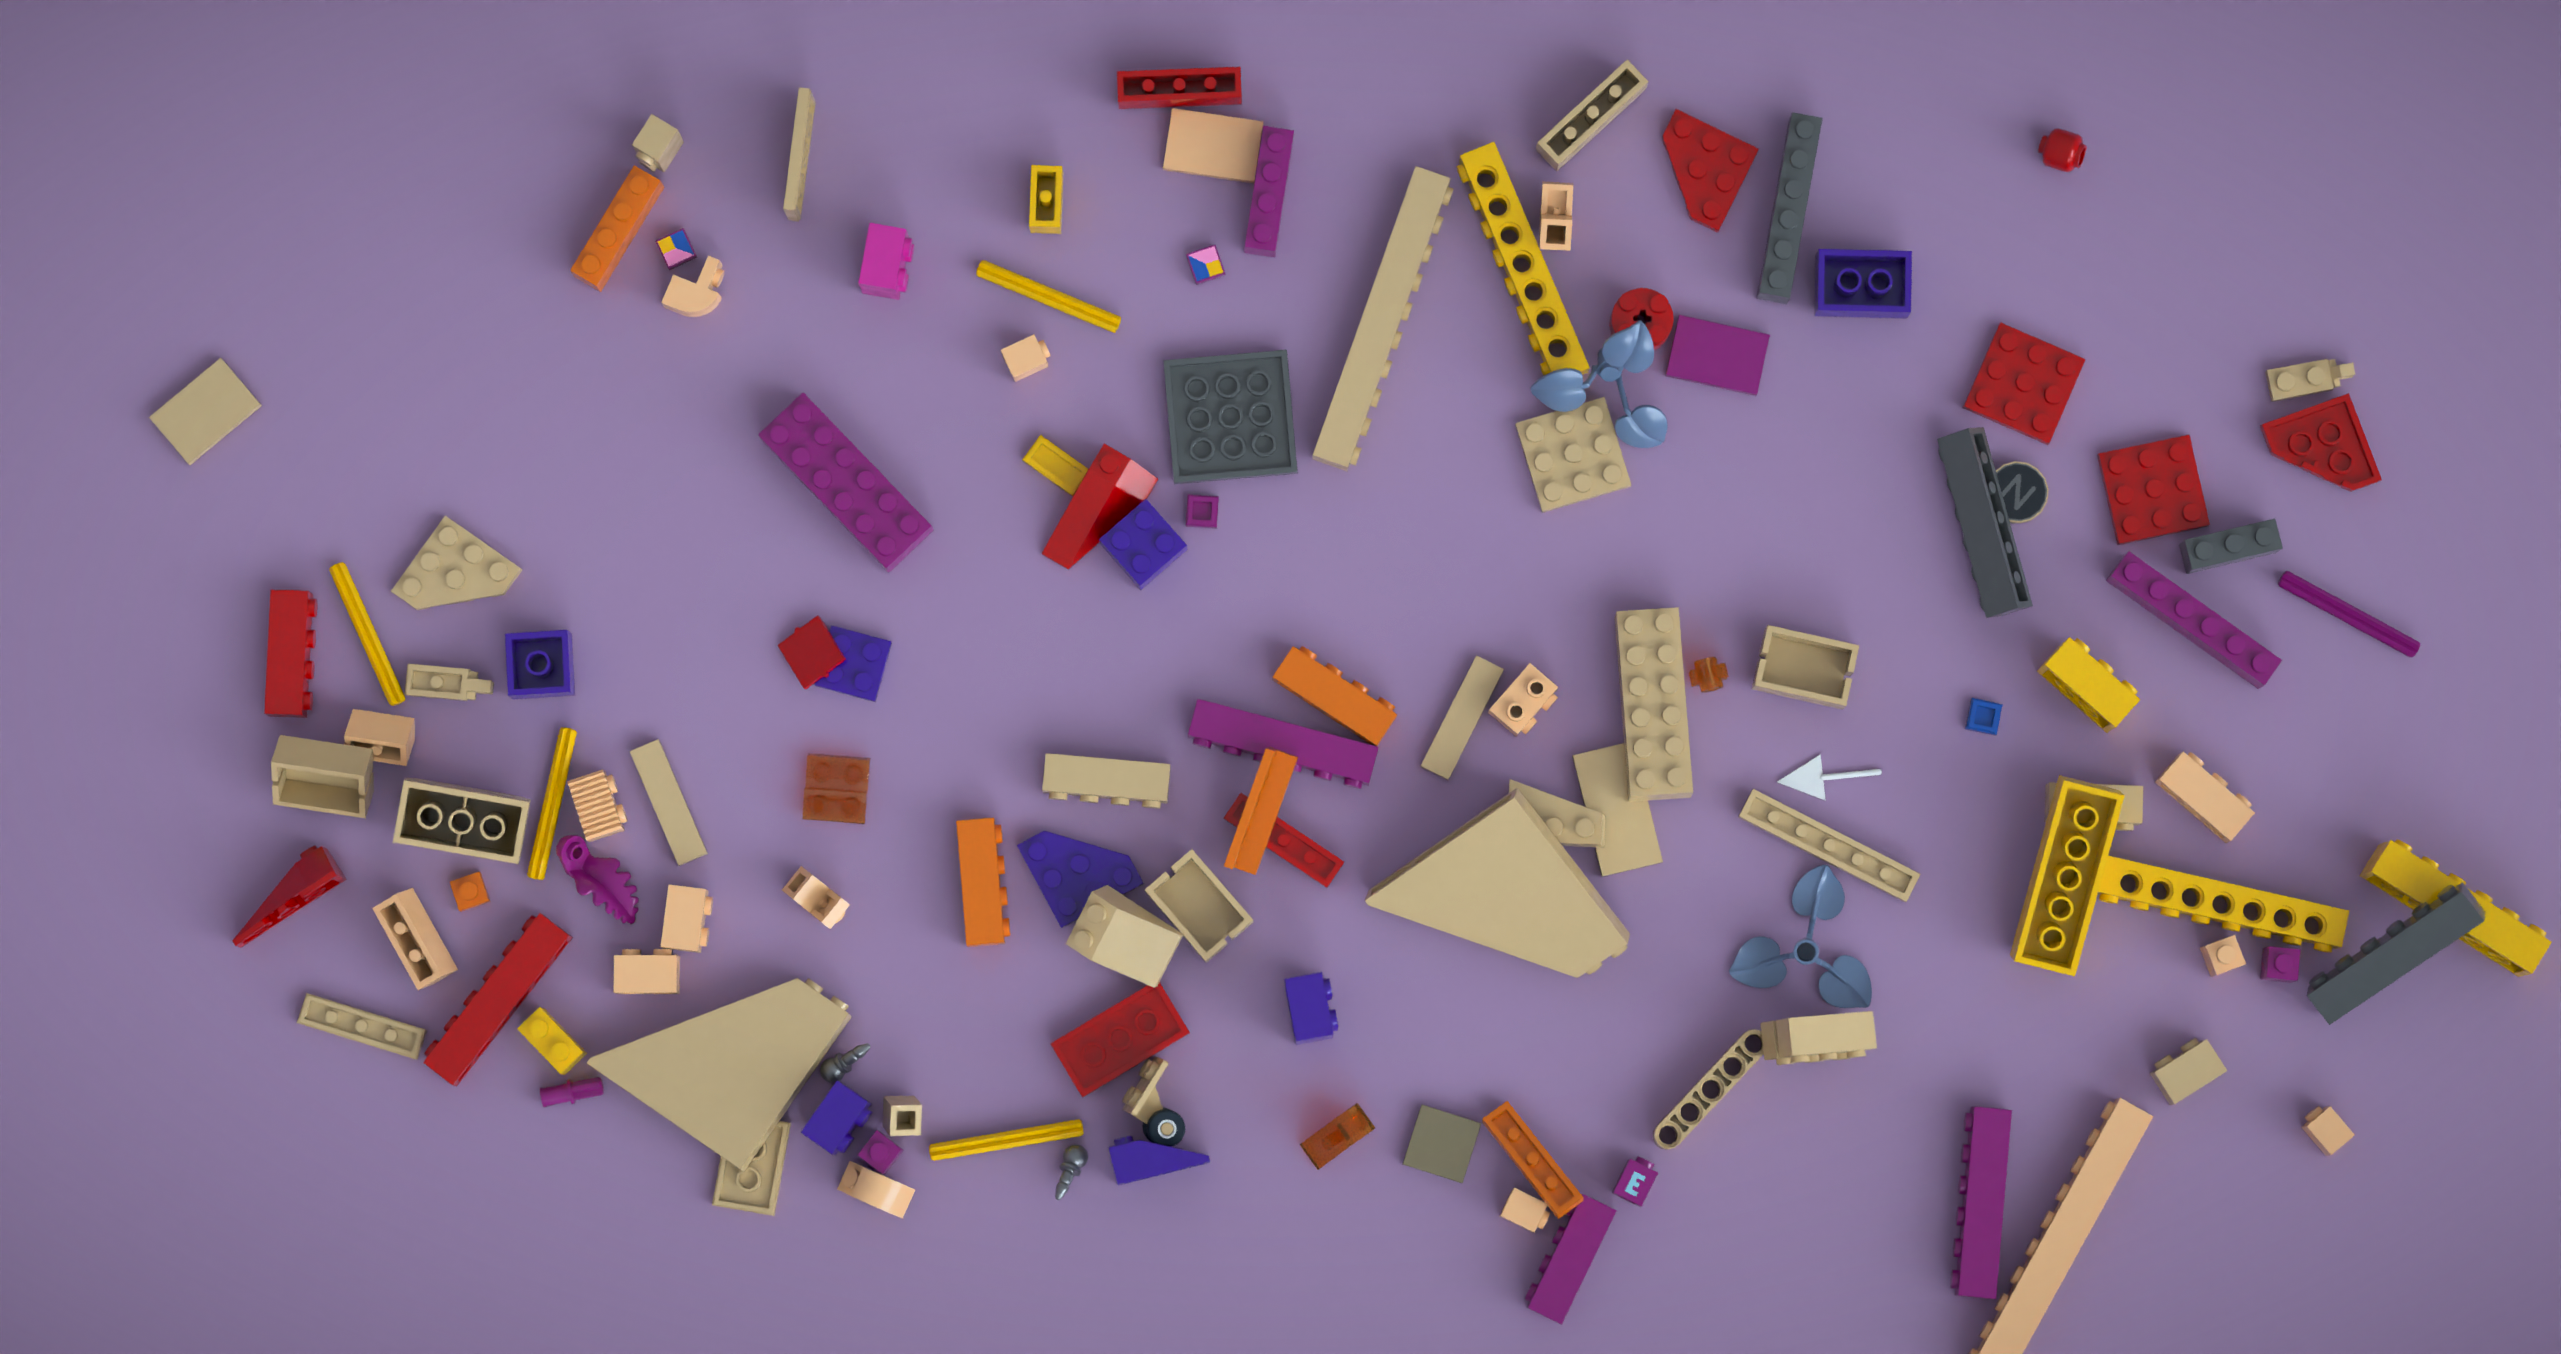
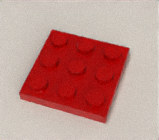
[1963,322,2086,445]
[2097,435,2210,545]

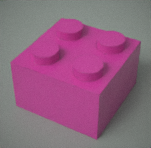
[858,223,914,300]

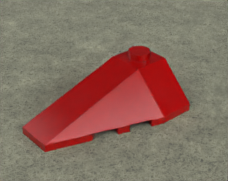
[1041,443,1158,570]
[232,845,347,948]

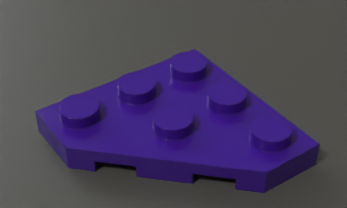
[1017,831,1144,928]

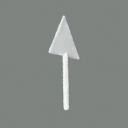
[1777,754,1882,801]

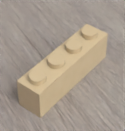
[1536,59,1649,172]
[1042,753,1171,809]

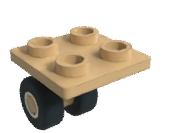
[1122,1056,1185,1147]

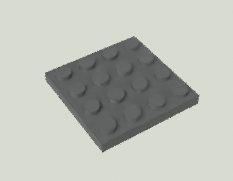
[1163,350,1298,484]

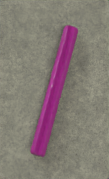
[2278,571,2420,657]

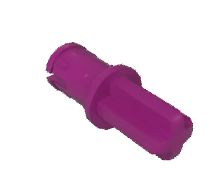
[540,1077,604,1107]

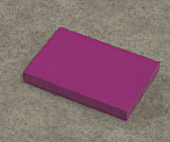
[1666,315,1770,396]

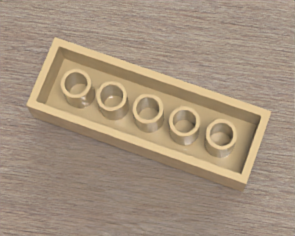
[1614,607,1693,802]

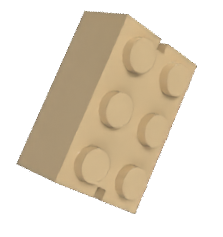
[1752,625,1860,710]
[271,735,374,818]
[1145,849,1254,963]
[1760,1011,1877,1065]

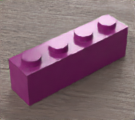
[1245,126,1294,258]
[1524,1194,1617,1325]

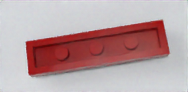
[1223,793,1344,888]

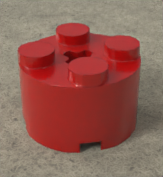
[1609,288,1674,351]

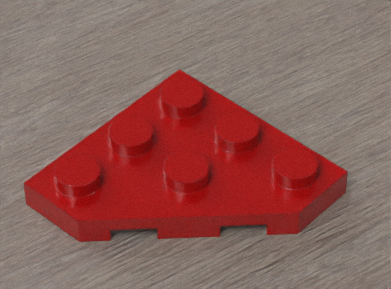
[1662,109,1759,233]
[2260,393,2382,492]

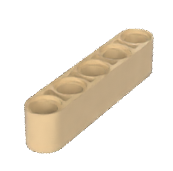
[1652,1029,1764,1150]

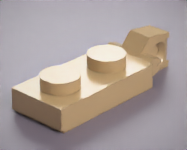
[2265,359,2356,402]
[404,664,494,701]

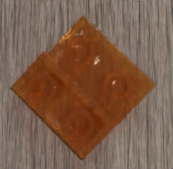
[802,753,871,824]

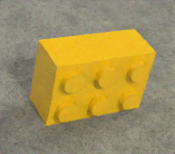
[2037,637,2141,733]

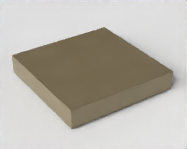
[1403,1104,1481,1183]

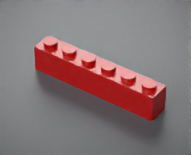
[423,913,573,1086]

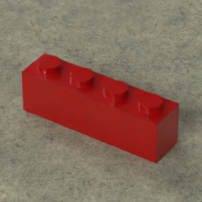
[1117,67,1242,109]
[264,590,318,718]

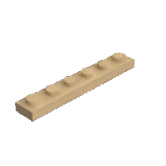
[1738,789,1920,903]

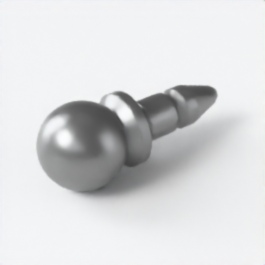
[820,1043,870,1083]
[1055,1144,1088,1200]

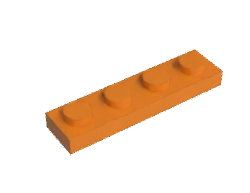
[1482,1101,1584,1219]

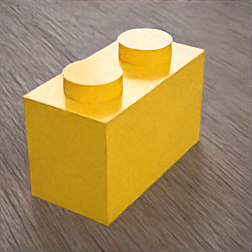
[1029,165,1064,234]
[517,1007,588,1075]

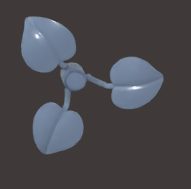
[1530,320,1668,448]
[1729,865,1872,1008]

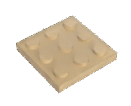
[1515,397,1631,513]

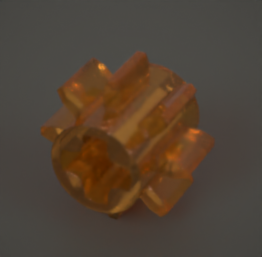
[1689,657,1729,693]

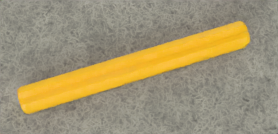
[976,260,1121,333]
[329,562,405,706]
[527,727,577,880]
[929,1119,1084,1161]

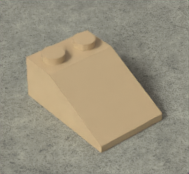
[1066,885,1184,988]

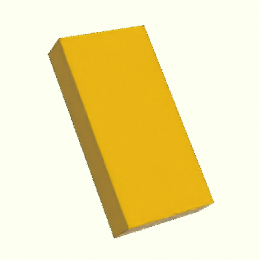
[1022,435,1088,497]

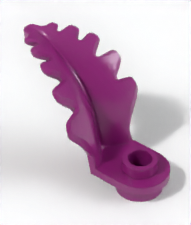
[556,835,639,924]

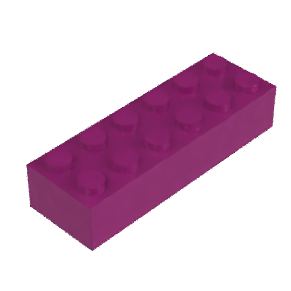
[758,392,934,573]

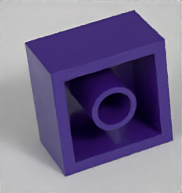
[1099,499,1188,590]
[505,630,575,699]
[801,1080,873,1155]

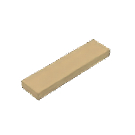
[1420,655,1504,781]
[630,739,708,866]
[297,993,427,1060]

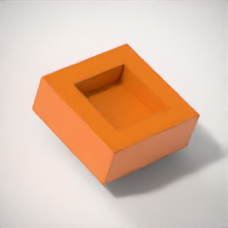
[450,872,491,912]

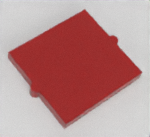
[778,615,846,689]

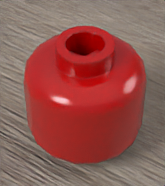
[2038,128,2087,173]

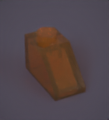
[1300,1103,1375,1170]

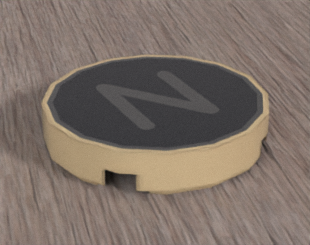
[1996,461,2049,524]

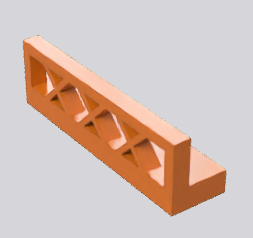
[1224,746,1298,875]

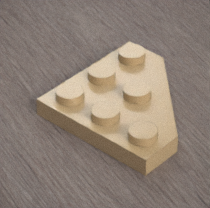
[391,516,522,610]

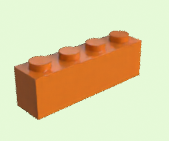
[570,165,664,292]
[1272,646,1397,747]
[956,818,1011,947]

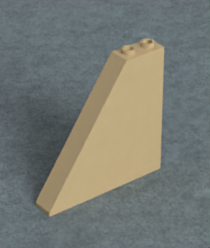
[1365,788,1630,978]
[587,978,852,1172]

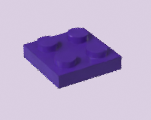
[815,625,892,702]

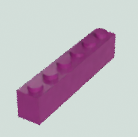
[2106,551,2282,689]
[1188,699,1379,789]
[1950,1106,2012,1299]

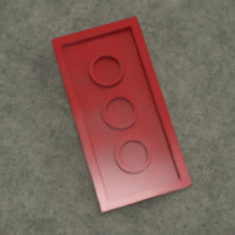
[1050,982,1190,1098]

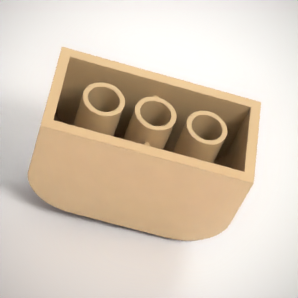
[393,778,531,864]

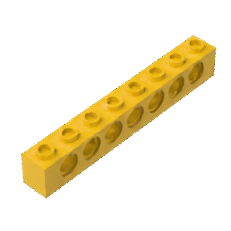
[1456,142,1590,376]
[2098,856,2349,953]

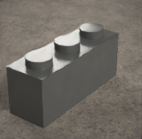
[2179,518,2283,574]

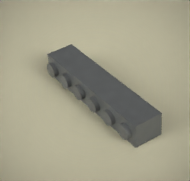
[1756,112,1823,304]
[1937,427,2033,618]
[2307,882,2485,1025]

